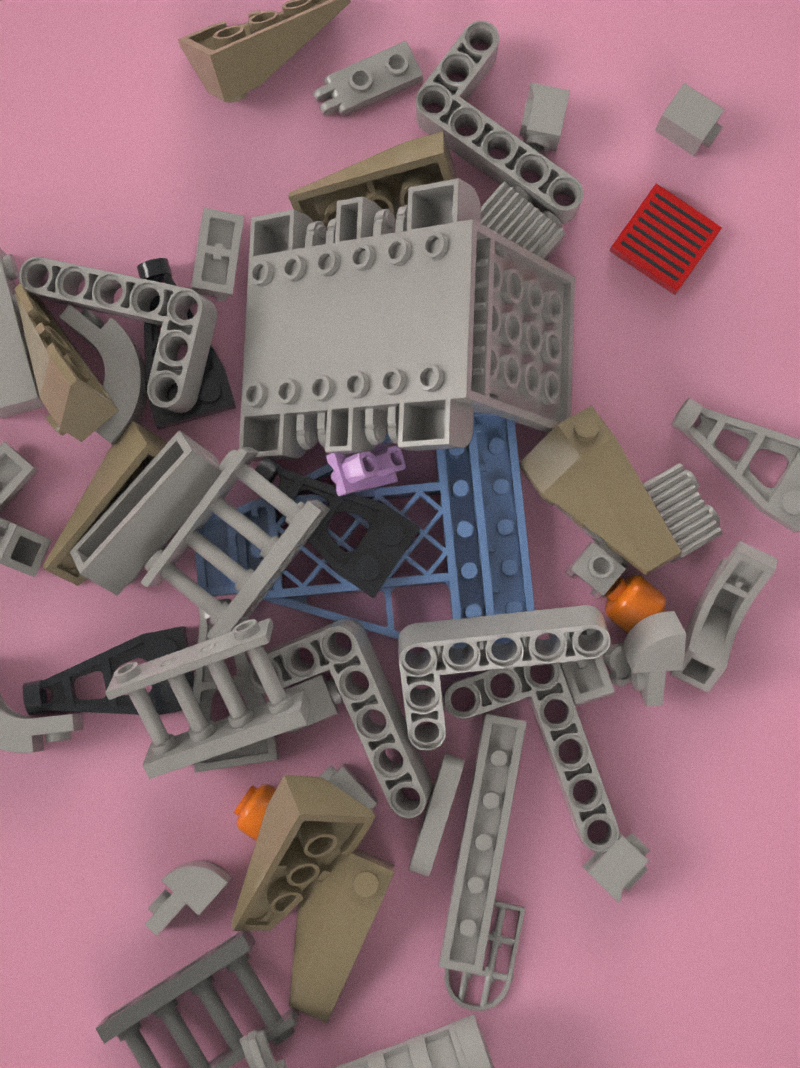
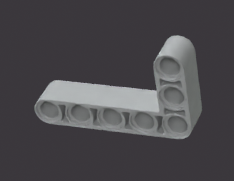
[416,21,583,224]
[19,257,217,413]
[398,605,611,751]
[246,618,433,819]
[443,663,619,853]

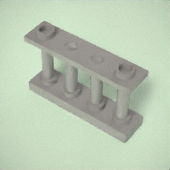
[140,447,330,639]
[105,618,310,779]

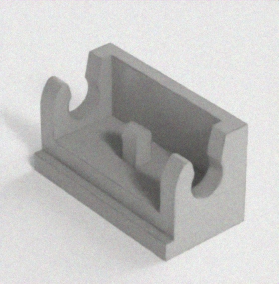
[190,208,244,302]

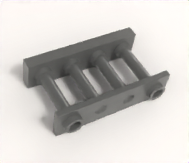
[95,931,299,1068]

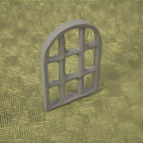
[444,900,525,1011]

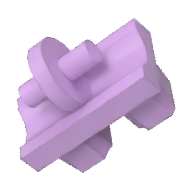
[326,442,406,496]

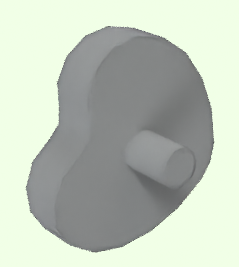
[604,643,631,686]

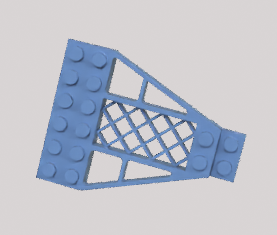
[195,412,538,649]

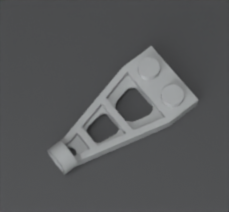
[671,398,800,533]
[189,599,279,773]

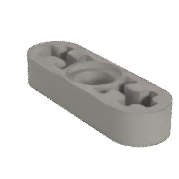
[408,753,465,877]

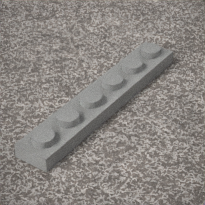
[438,713,527,975]

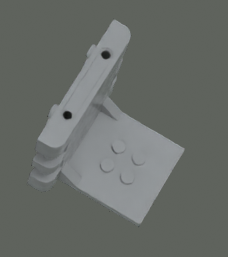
[239,178,575,461]

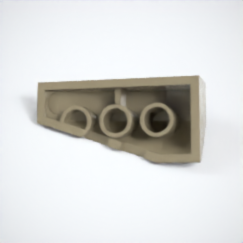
[178,0,351,103]
[288,131,457,231]
[14,283,119,442]
[519,406,682,575]
[43,421,167,586]
[231,775,376,931]
[289,848,395,1023]

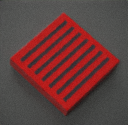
[609,183,722,295]

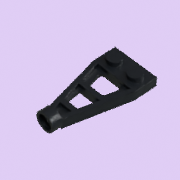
[137,258,236,430]
[255,456,420,598]
[23,626,194,715]

